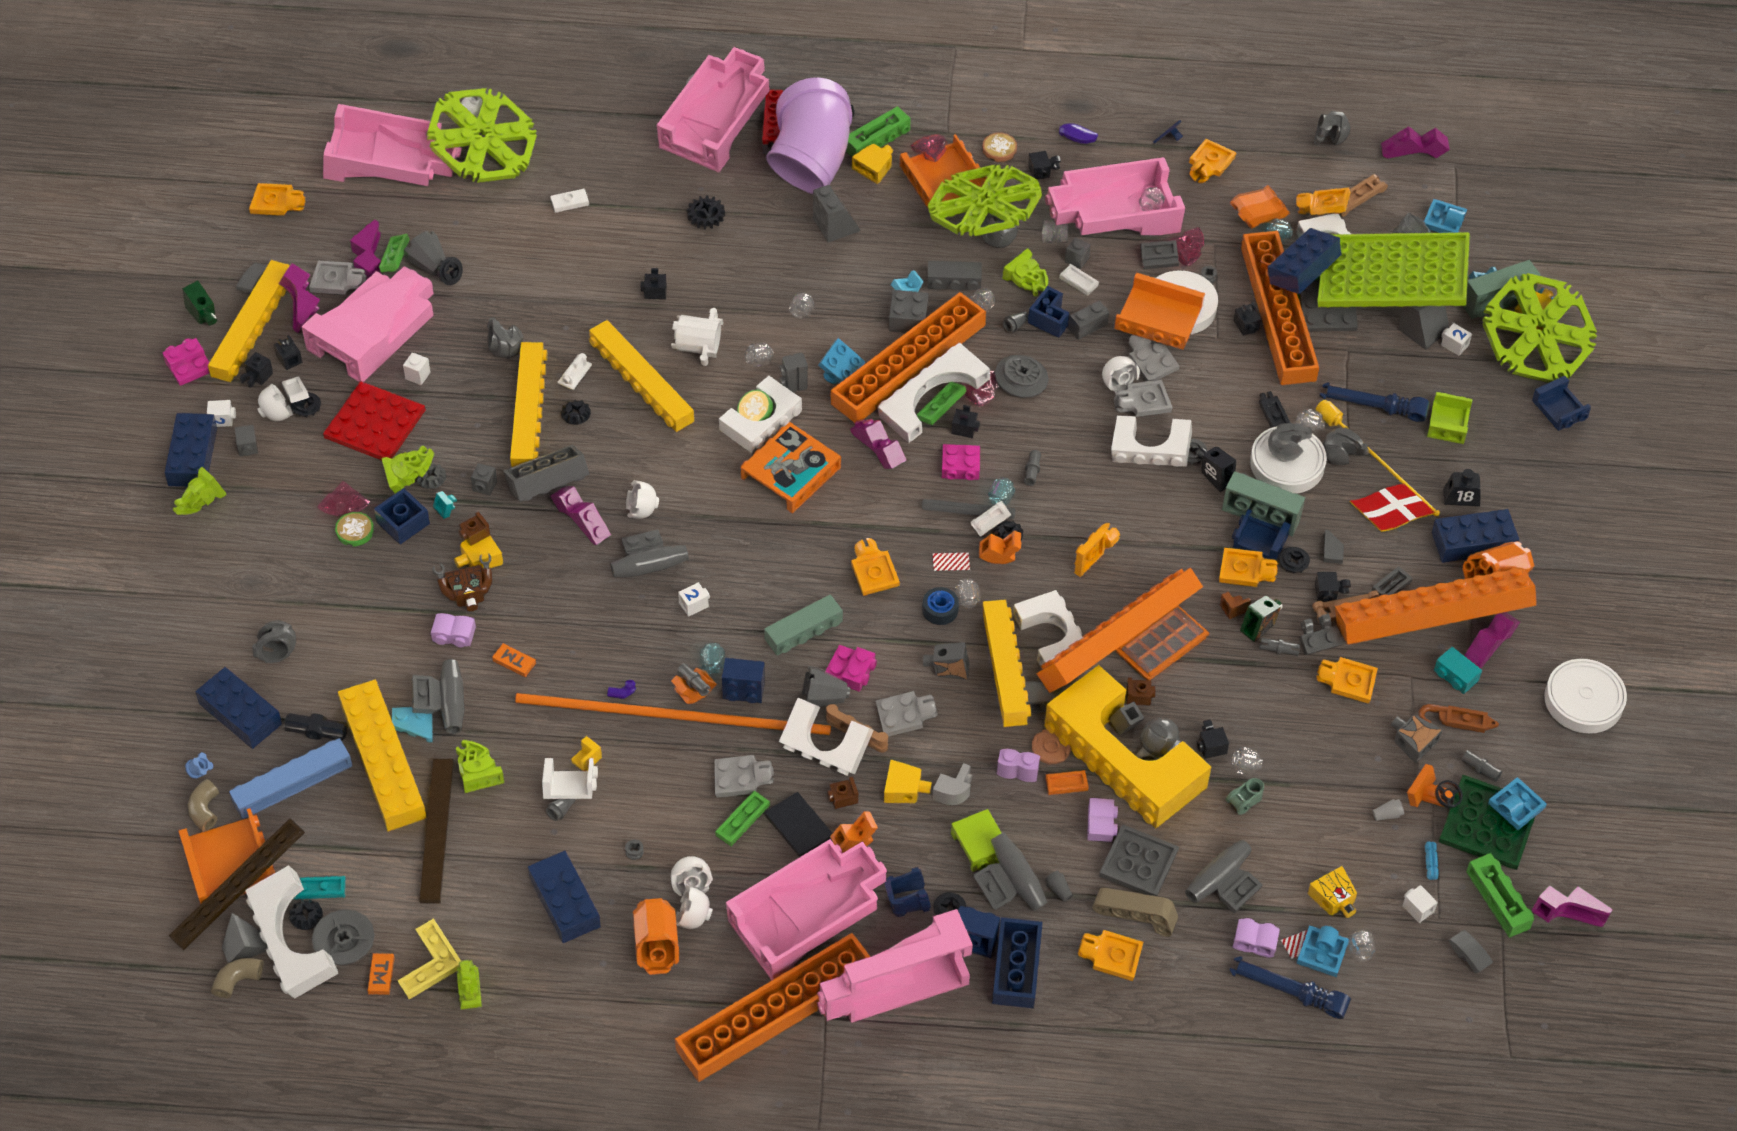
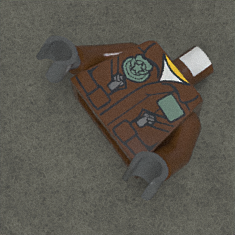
[432,553,492,612]

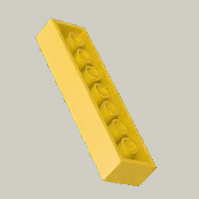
[338,679,427,831]

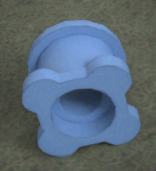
[185,752,213,779]

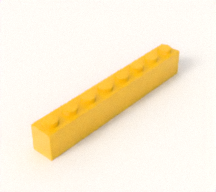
[208,260,290,382]
[589,320,694,432]
[510,342,547,468]
[983,600,1031,727]

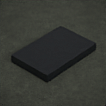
[765,792,833,857]

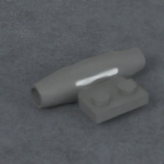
[610,529,689,578]
[411,659,465,734]
[973,832,1048,911]
[1185,840,1263,913]

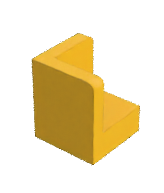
[571,736,602,771]

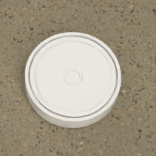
[1157,271,1218,334]
[1250,426,1327,494]
[1544,659,1627,733]

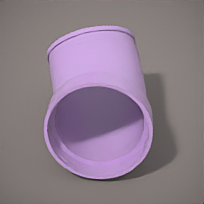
[766,78,852,194]

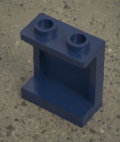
[1532,376,1591,431]
[1232,509,1291,561]

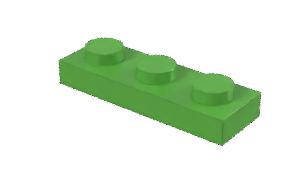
[379,234,410,273]
[917,382,966,425]
[715,791,770,846]

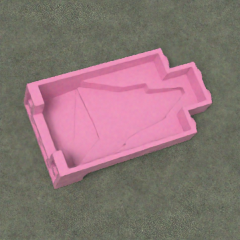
[657,47,769,172]
[323,104,462,186]
[1045,157,1185,235]
[302,266,434,382]
[726,840,887,981]
[817,909,973,1023]

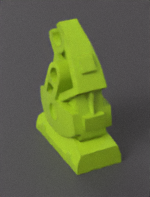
[1002,248,1048,297]
[382,445,434,494]
[173,467,227,515]
[456,740,504,793]
[457,960,482,1009]

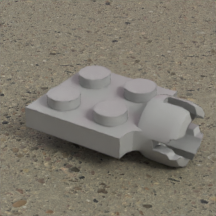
[309,261,366,295]
[1129,335,1180,382]
[1114,380,1173,417]
[876,691,937,737]
[715,755,774,798]

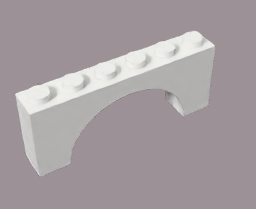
[878,343,990,443]
[245,865,339,998]

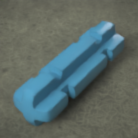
[1425,842,1439,880]

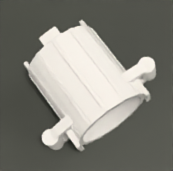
[671,308,723,366]

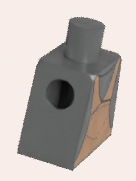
[923,642,970,680]
[1391,715,1443,763]

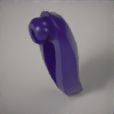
[1059,123,1098,143]

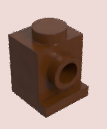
[458,511,490,546]
[1126,677,1156,706]
[827,776,858,809]

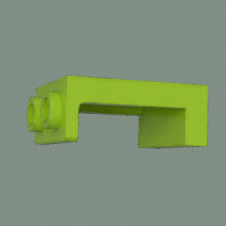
[1427,392,1472,444]
[951,809,1001,872]

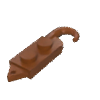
[1419,704,1499,733]

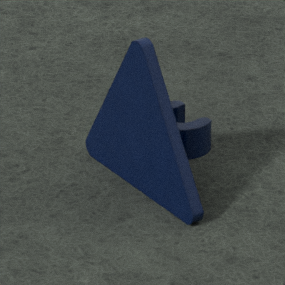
[1153,120,1183,144]

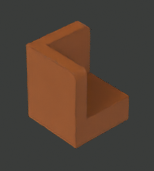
[1220,591,1251,619]

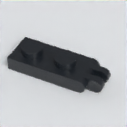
[1259,391,1291,428]

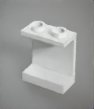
[542,758,598,799]

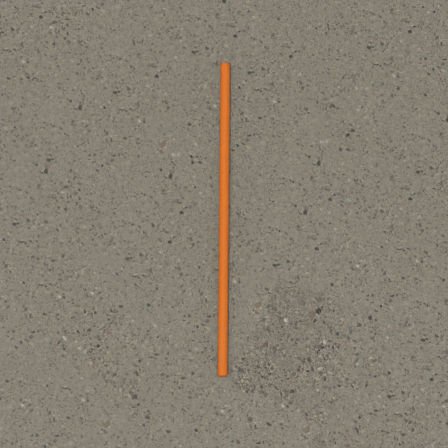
[515,693,831,735]

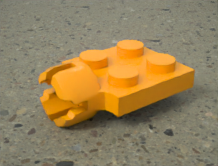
[1189,139,1236,183]
[249,183,305,216]
[1296,188,1351,215]
[1074,523,1120,577]
[851,538,900,596]
[1219,548,1278,587]
[1316,657,1378,704]
[1078,930,1143,981]

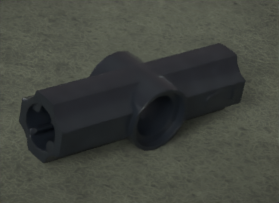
[284,713,348,740]

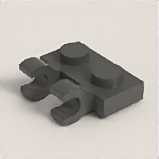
[1299,613,1343,655]

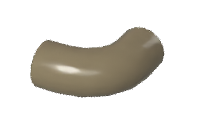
[187,779,219,832]
[211,958,264,999]

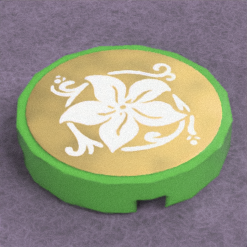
[737,390,773,421]
[335,512,374,546]

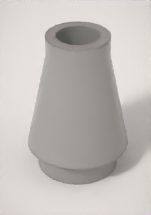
[1372,799,1404,821]

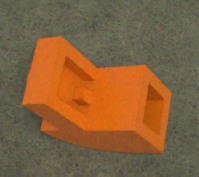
[979,531,1021,564]
[671,668,717,704]
[830,812,878,853]

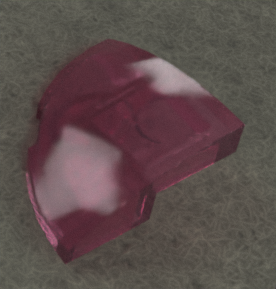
[910,134,947,162]
[1168,227,1204,267]
[960,370,998,407]
[317,481,371,516]

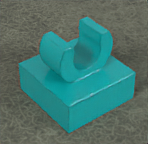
[433,491,457,519]

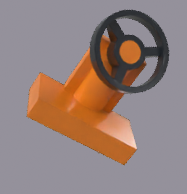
[1407,764,1463,808]

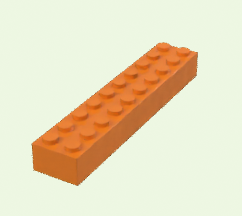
[1241,231,1319,385]
[831,292,986,423]
[1335,567,1536,645]
[1036,568,1203,693]
[675,933,870,1082]

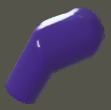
[607,680,636,699]

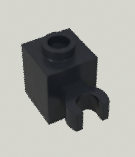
[1028,151,1061,180]
[641,268,667,300]
[1233,302,1261,336]
[274,335,303,370]
[240,352,273,388]
[951,405,980,439]
[1315,572,1351,602]
[1197,719,1229,759]

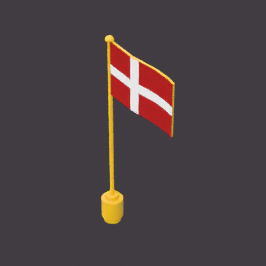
[1315,400,1440,532]

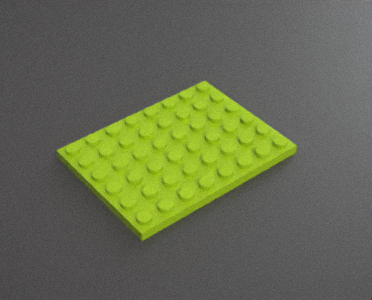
[1318,232,1470,308]

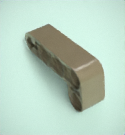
[1092,888,1178,937]

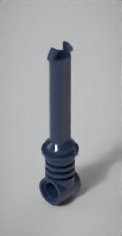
[1320,382,1430,422]
[1230,956,1351,1019]

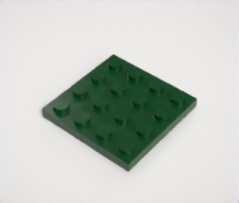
[1439,775,1535,870]

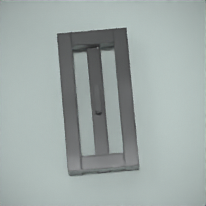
[1372,566,1413,596]

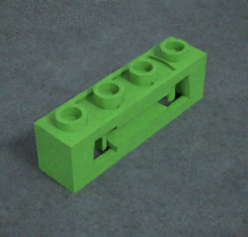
[846,106,911,157]
[1466,853,1534,938]

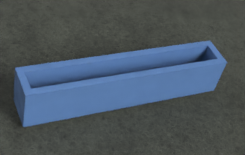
[229,738,352,820]

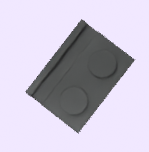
[1141,240,1179,269]

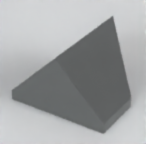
[222,913,268,963]

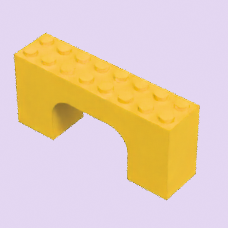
[1045,665,1211,828]

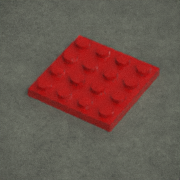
[323,381,426,461]

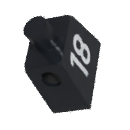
[1197,447,1236,493]
[1443,469,1481,507]

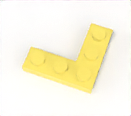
[398,918,461,999]

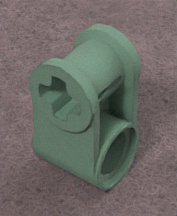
[1225,778,1264,815]

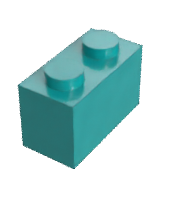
[1434,647,1482,694]

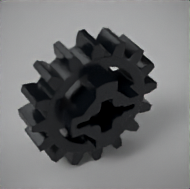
[687,195,725,230]

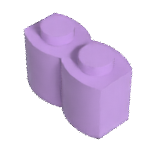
[431,613,476,647]
[997,749,1040,782]
[1087,798,1118,842]
[1233,918,1280,957]

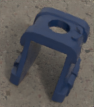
[885,867,931,917]

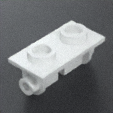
[558,353,592,390]
[971,501,1011,537]

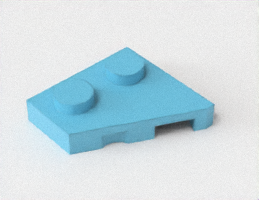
[392,707,433,742]

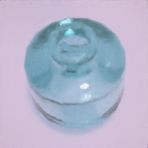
[1265,218,1293,243]
[988,477,1015,505]
[700,643,725,673]

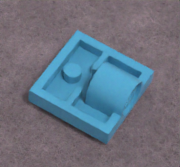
[1424,199,1467,233]
[818,338,865,384]
[1488,777,1547,830]
[1297,925,1349,977]

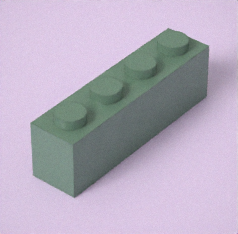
[764,594,843,656]

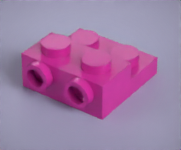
[162,338,210,386]
[942,444,980,480]
[826,645,877,692]

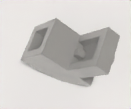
[932,763,973,805]

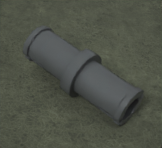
[1024,450,1041,486]
[1259,637,1300,656]
[677,664,711,696]
[1462,750,1502,782]

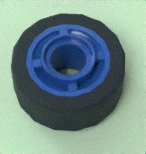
[922,587,959,625]

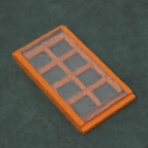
[1115,605,1209,680]

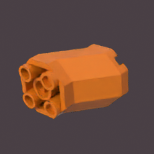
[1230,185,1290,229]
[1462,541,1535,579]
[633,898,679,975]

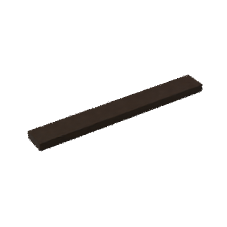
[419,759,454,904]
[168,818,305,950]

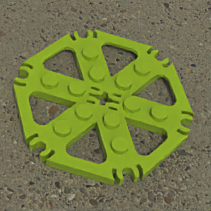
[426,88,537,183]
[928,165,1042,236]
[1482,273,1597,383]

